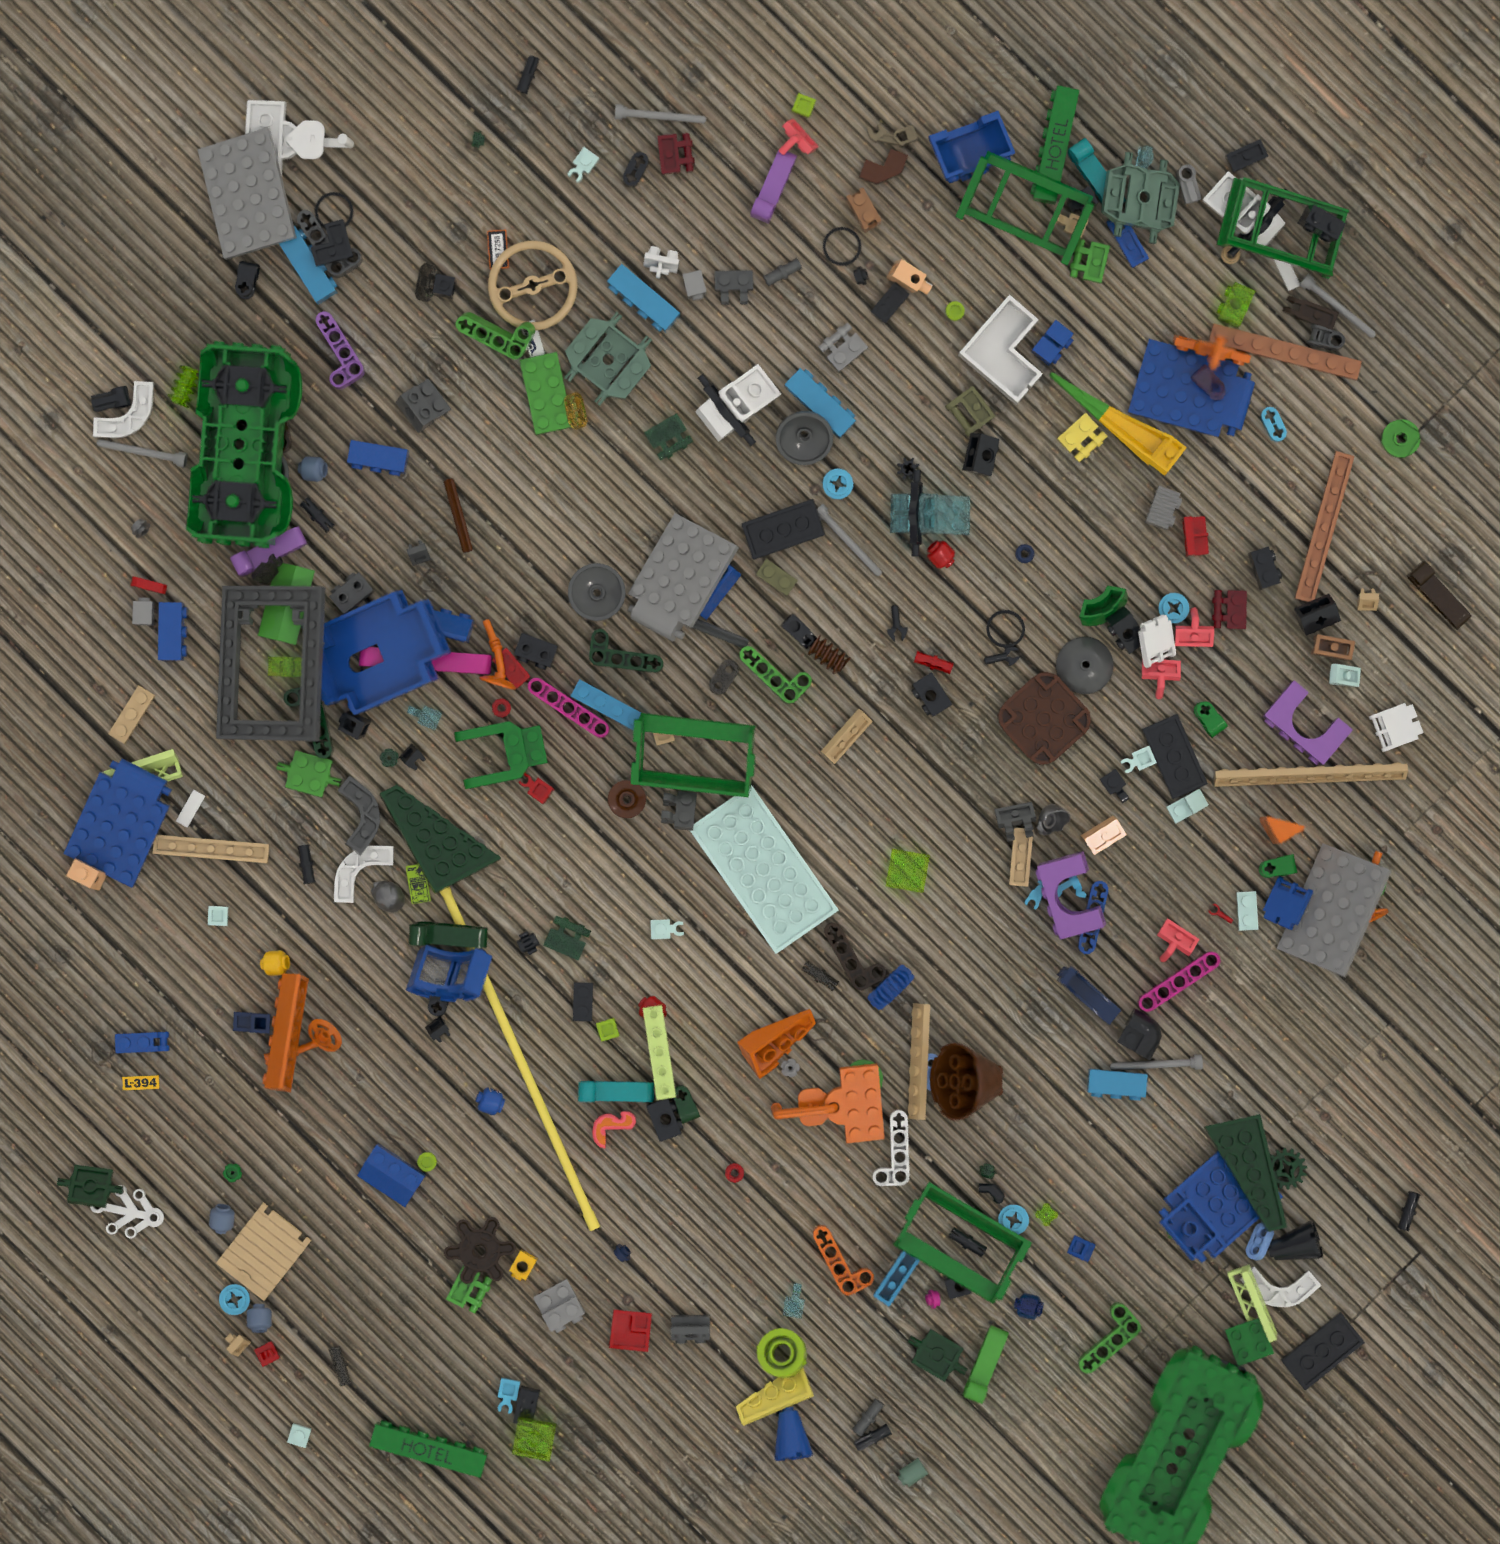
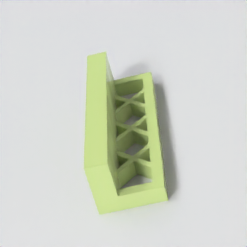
[103,749,183,781]
[1227,1265,1277,1342]

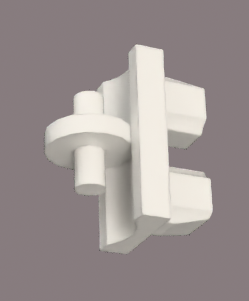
[643,246,679,279]

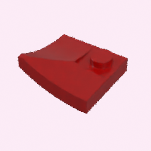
[609,1309,652,1352]

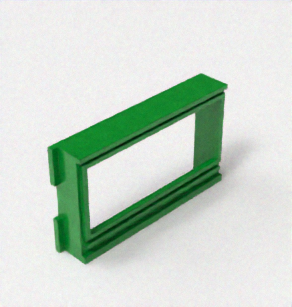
[631,713,756,797]
[893,1182,1032,1304]

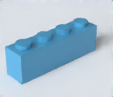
[279,226,337,305]
[607,264,681,333]
[784,368,856,439]
[571,679,641,730]

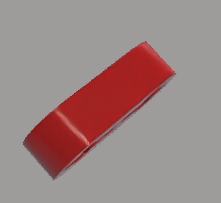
[130,576,168,594]

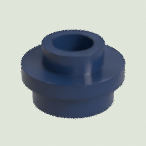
[1015,544,1034,563]
[614,1244,631,1262]

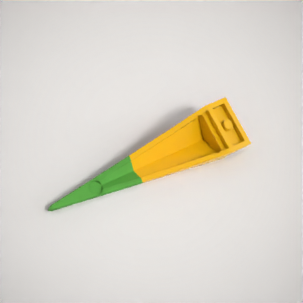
[1050,373,1187,476]

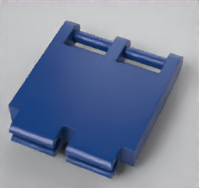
[1263,876,1313,930]

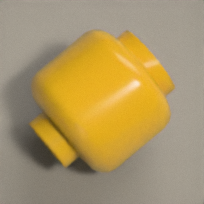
[260,950,290,976]

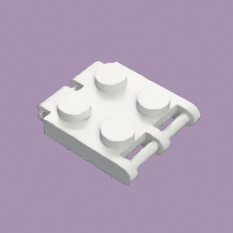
[1138,614,1176,668]
[1369,703,1423,752]

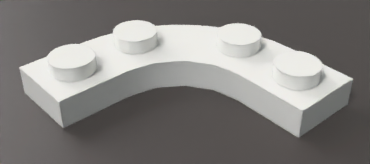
[93,381,154,438]
[334,846,394,903]
[1240,1266,1322,1307]

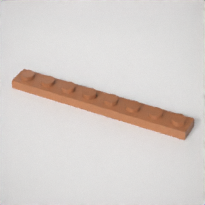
[1209,324,1362,380]
[1294,451,1355,602]

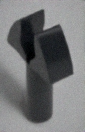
[887,605,908,642]
[984,646,1021,666]

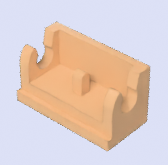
[1081,816,1127,855]

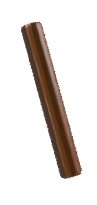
[444,478,473,553]

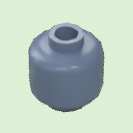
[298,456,328,482]
[209,1204,235,1234]
[247,1304,272,1333]

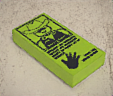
[405,864,431,904]

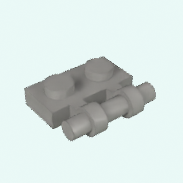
[818,323,868,372]

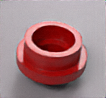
[492,698,511,718]
[725,1163,744,1183]

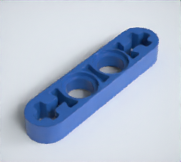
[1078,881,1108,954]

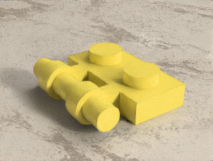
[1057,413,1107,462]

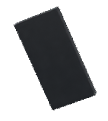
[741,499,826,560]
[1142,714,1208,799]
[1281,1312,1365,1391]

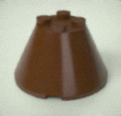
[930,1043,1003,1121]

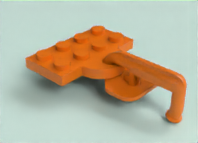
[1172,334,1251,370]
[771,1063,885,1143]

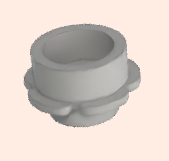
[781,1059,800,1078]

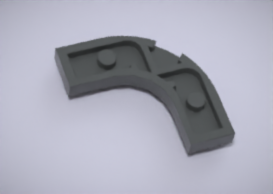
[338,775,380,856]

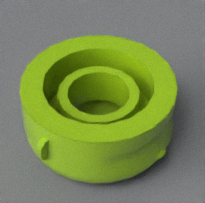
[757,1328,807,1378]

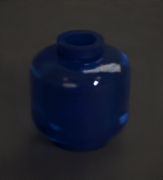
[1014,1293,1044,1320]

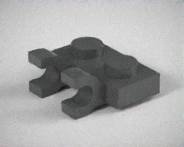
[715,270,753,305]
[661,791,697,831]
[995,802,1036,842]

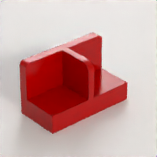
[1182,516,1209,557]

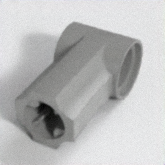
[1176,164,1202,204]

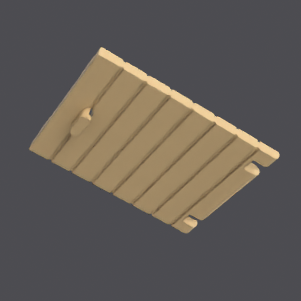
[216,1202,312,1301]

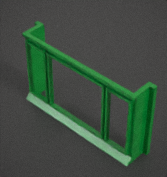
[955,151,1094,266]
[1216,177,1349,279]

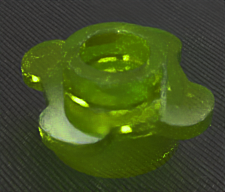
[1035,1203,1058,1226]

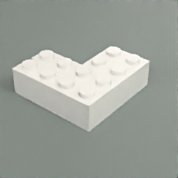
[958,295,1043,405]

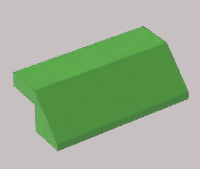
[258,562,315,645]

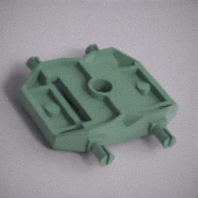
[1101,152,1180,244]
[564,312,652,406]

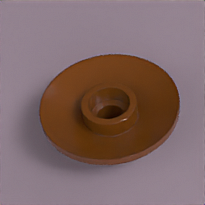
[608,780,646,818]

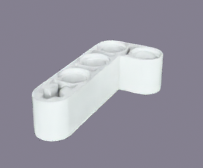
[872,1109,909,1186]

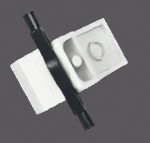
[1203,171,1288,258]
[695,364,781,447]

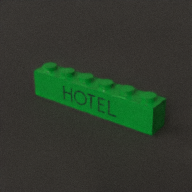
[1030,85,1080,205]
[369,1420,488,1478]

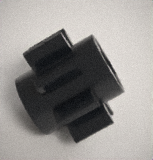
[897,457,920,481]
[516,931,540,955]

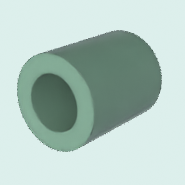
[898,1458,928,1487]

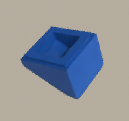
[1067,1235,1096,1262]

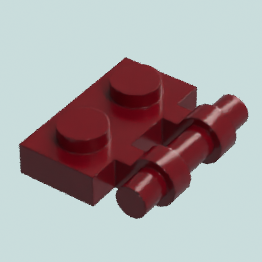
[657,133,695,175]
[1212,590,1247,629]

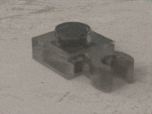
[251,554,283,585]

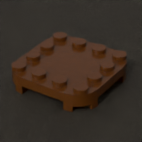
[997,672,1091,765]

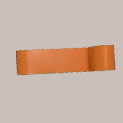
[813,1225,874,1295]

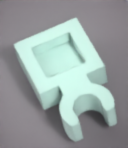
[568,147,600,183]
[1121,746,1157,773]
[651,919,684,939]

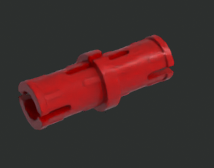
[914,651,954,674]

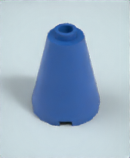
[774,1407,813,1461]

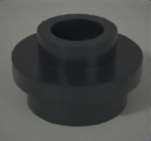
[853,266,869,285]

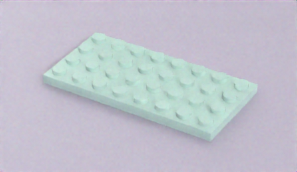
[690,785,839,954]

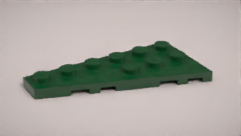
[1204,1114,1287,1232]

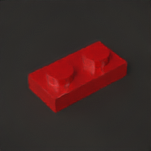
[492,647,531,689]

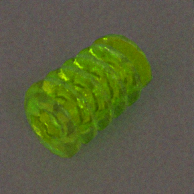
[167,365,199,409]

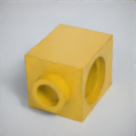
[509,1249,538,1281]

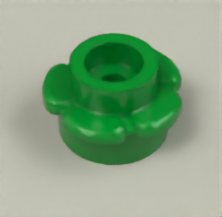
[223,1163,242,1182]

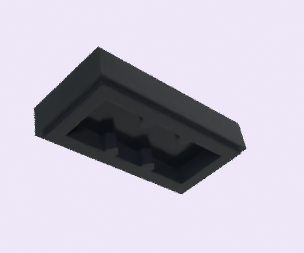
[871,282,910,324]
[513,1386,540,1427]

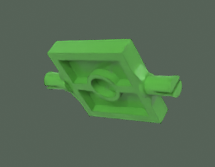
[276,750,342,798]

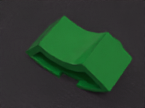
[1079,585,1128,626]

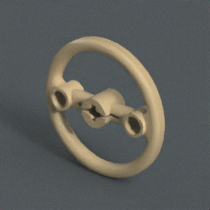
[488,241,577,330]

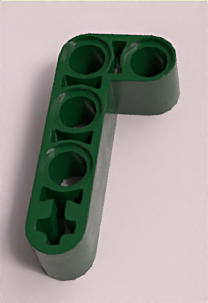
[589,629,664,673]
[284,687,334,759]
[409,921,488,948]

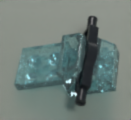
[890,470,970,557]

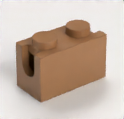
[846,187,882,233]
[1311,634,1355,661]

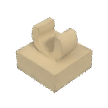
[1357,589,1379,611]
[225,1333,251,1356]

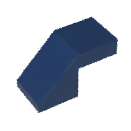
[233,1012,271,1034]

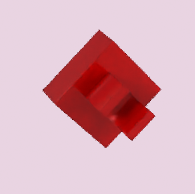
[254,1341,281,1367]

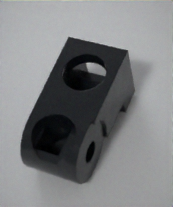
[780,613,817,649]

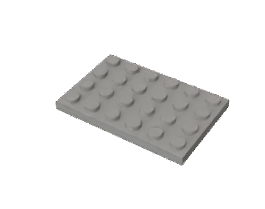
[197,127,296,260]
[1277,844,1392,977]

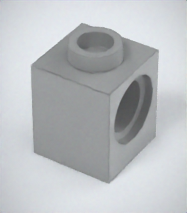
[682,270,707,301]
[132,598,155,626]

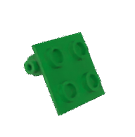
[1225,1318,1274,1366]

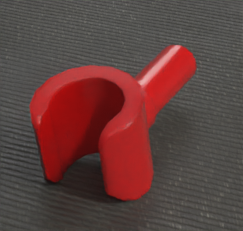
[1208,904,1233,924]

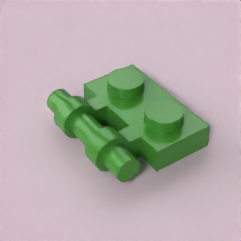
[1069,239,1110,284]
[446,1265,492,1314]

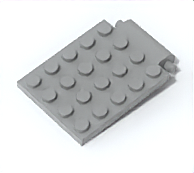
[628,513,739,641]

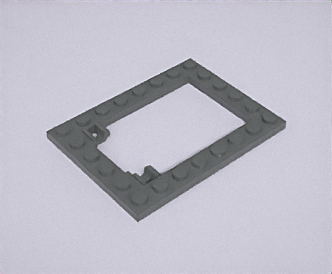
[216,586,326,741]

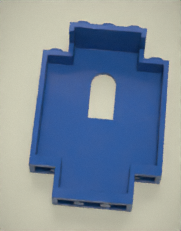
[321,590,451,715]

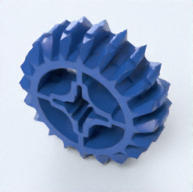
[868,965,914,1010]

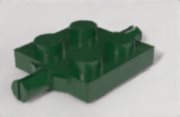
[57,1165,123,1208]
[907,1328,968,1382]

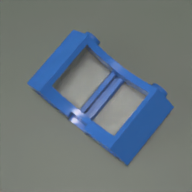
[406,945,492,1002]

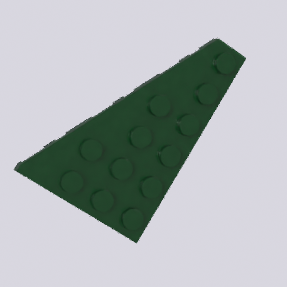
[380,785,501,894]

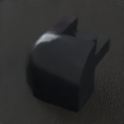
[1117,1008,1162,1060]

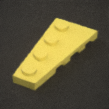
[736,1367,814,1426]

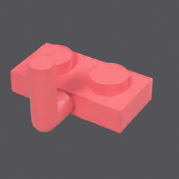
[779,118,819,155]
[1174,607,1214,647]
[1142,659,1181,699]
[1157,918,1200,962]

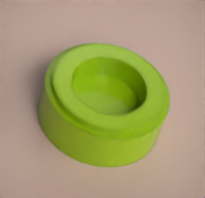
[945,301,965,321]
[417,1152,437,1172]

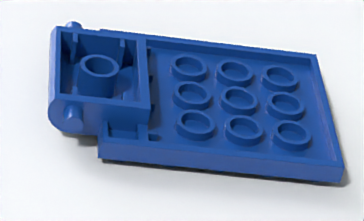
[1128,339,1255,438]
[64,759,172,888]
[1158,1151,1283,1263]

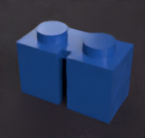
[1031,320,1074,366]

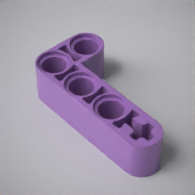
[750,148,797,224]
[316,311,365,389]
[230,526,307,577]

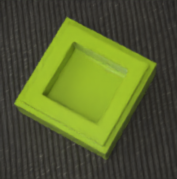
[792,93,816,118]
[596,1018,620,1042]

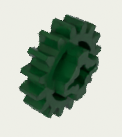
[1270,1147,1307,1190]

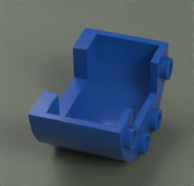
[928,111,1015,184]

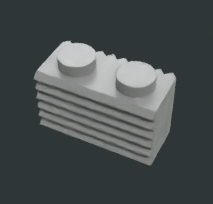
[1145,485,1182,530]

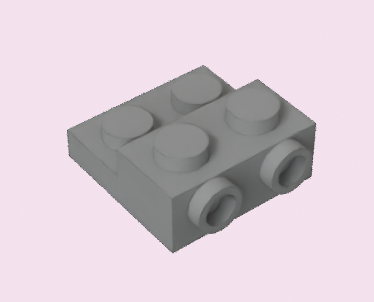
[533,1279,585,1333]

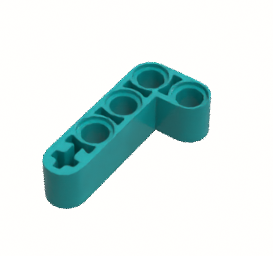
[1067,138,1126,203]
[578,1081,654,1102]

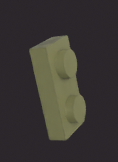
[756,559,798,596]

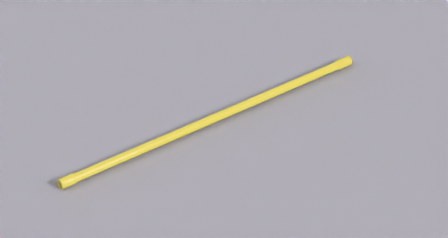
[440,887,600,1231]

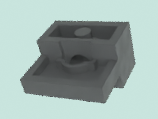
[396,378,451,433]
[671,1315,710,1344]

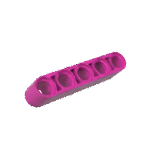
[528,678,609,738]
[1138,952,1220,1012]

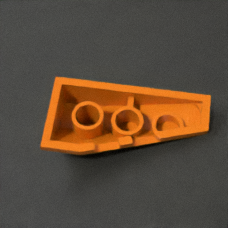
[737,1009,816,1079]

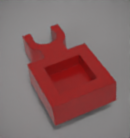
[518,773,554,805]

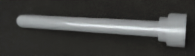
[615,104,706,123]
[1299,273,1376,338]
[96,439,188,468]
[817,504,882,576]
[1110,1054,1203,1070]

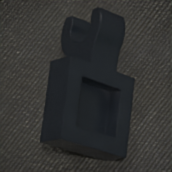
[1100,769,1130,804]

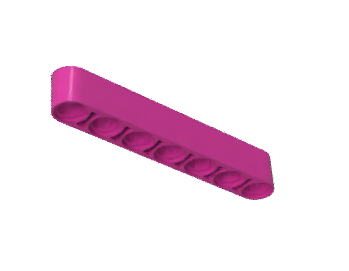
[359,647,492,675]

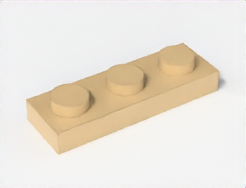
[108,685,156,744]
[821,709,873,764]
[1009,828,1033,887]

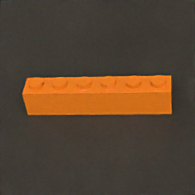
[263,973,309,1093]

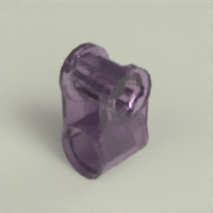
[1190,364,1226,400]

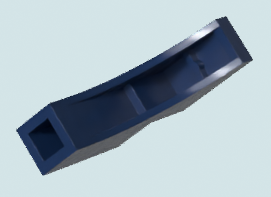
[1057,966,1122,1025]

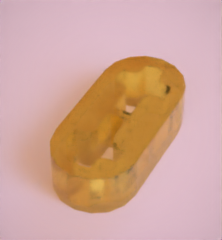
[564,392,587,430]

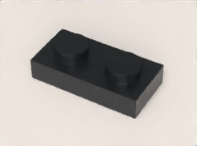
[1225,139,1268,173]
[573,982,593,1022]

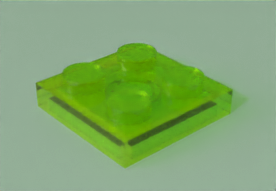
[885,849,930,893]
[512,1417,557,1462]

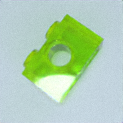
[1216,282,1256,328]
[268,657,302,677]

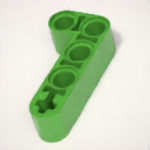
[456,312,535,359]
[740,646,812,704]
[1078,1302,1141,1374]
[963,1325,1009,1404]

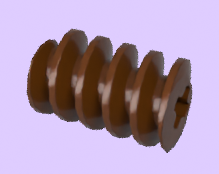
[808,635,851,674]

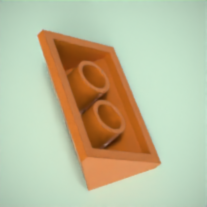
[1259,816,1305,844]

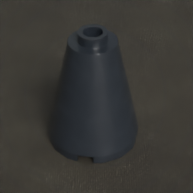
[1268,1221,1323,1260]

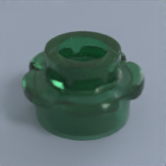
[472,131,485,149]
[380,748,399,767]
[978,1163,997,1179]

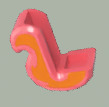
[592,1111,636,1149]

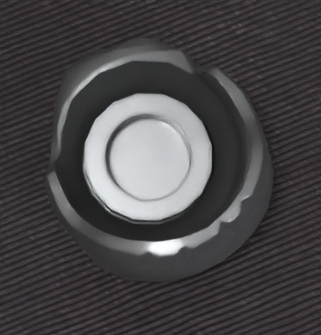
[1037,804,1071,836]
[371,881,405,913]

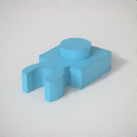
[498,1378,520,1414]

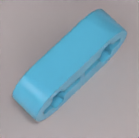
[1260,407,1287,442]

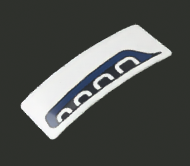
[522,320,545,358]

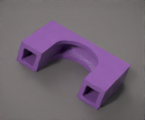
[1263,680,1353,766]
[1036,851,1106,940]

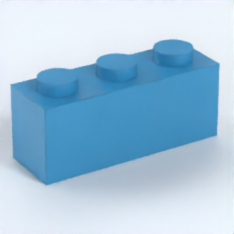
[1087,1069,1148,1101]
[873,1251,919,1307]

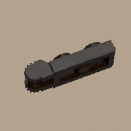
[1282,296,1339,330]

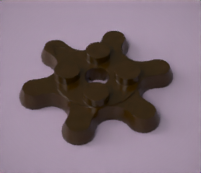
[444,1217,516,1284]

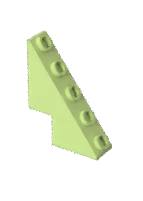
[643,1005,676,1100]

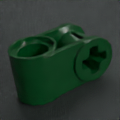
[674,1085,700,1124]

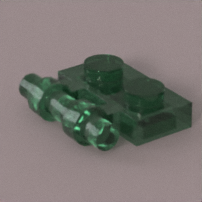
[644,413,693,461]
[543,916,591,961]

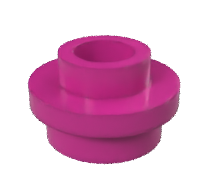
[925,1289,941,1309]

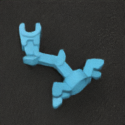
[1025,876,1086,910]

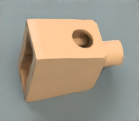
[886,259,933,295]
[66,858,107,891]

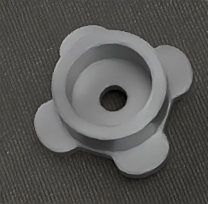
[131,519,151,538]

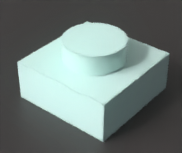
[208,906,229,926]
[287,1423,312,1448]

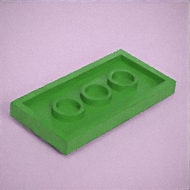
[520,352,573,435]

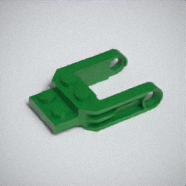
[454,721,548,789]

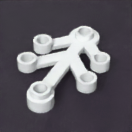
[90,1185,164,1239]

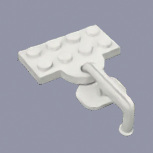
[245,100,354,176]

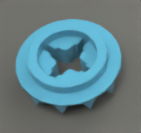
[823,469,853,499]
[1159,593,1189,623]
[998,1204,1029,1235]
[219,1284,250,1315]

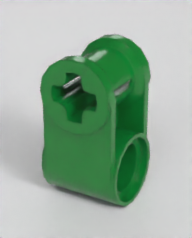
[1194,701,1228,738]
[1259,854,1298,878]

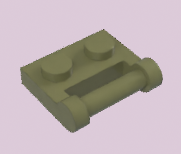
[945,386,996,437]

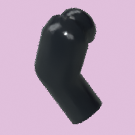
[979,1183,1005,1204]

